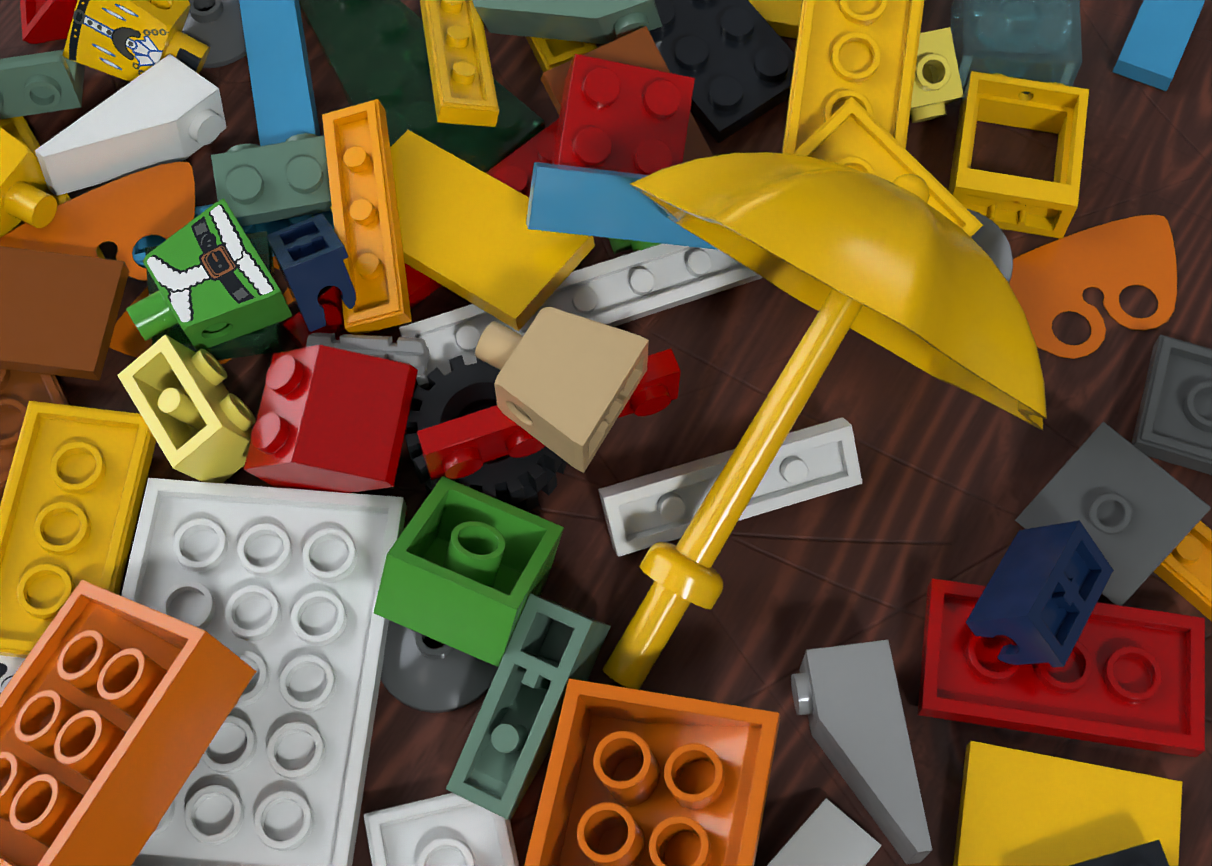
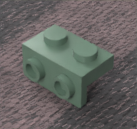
[0,50,85,119]
[211,133,332,227]

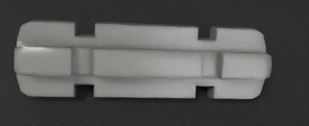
[306,333,429,376]

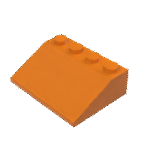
[0,580,256,866]
[524,678,780,866]

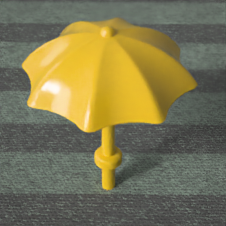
[602,152,1047,690]

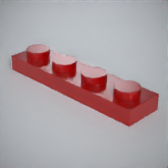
[417,348,681,480]

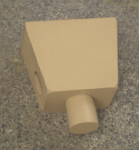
[475,307,649,473]

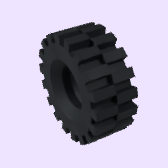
[405,355,567,512]

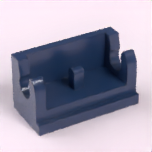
[266,213,356,332]
[966,520,1114,667]

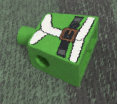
[126,198,292,350]

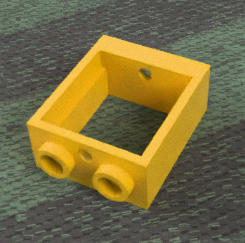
[948,71,1089,239]

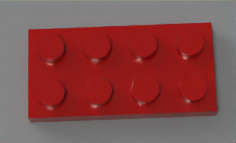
[918,578,1205,758]

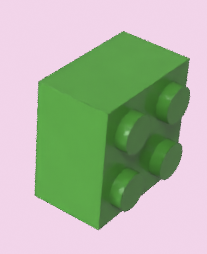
[373,476,564,667]

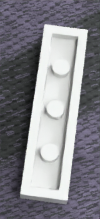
[598,417,862,557]

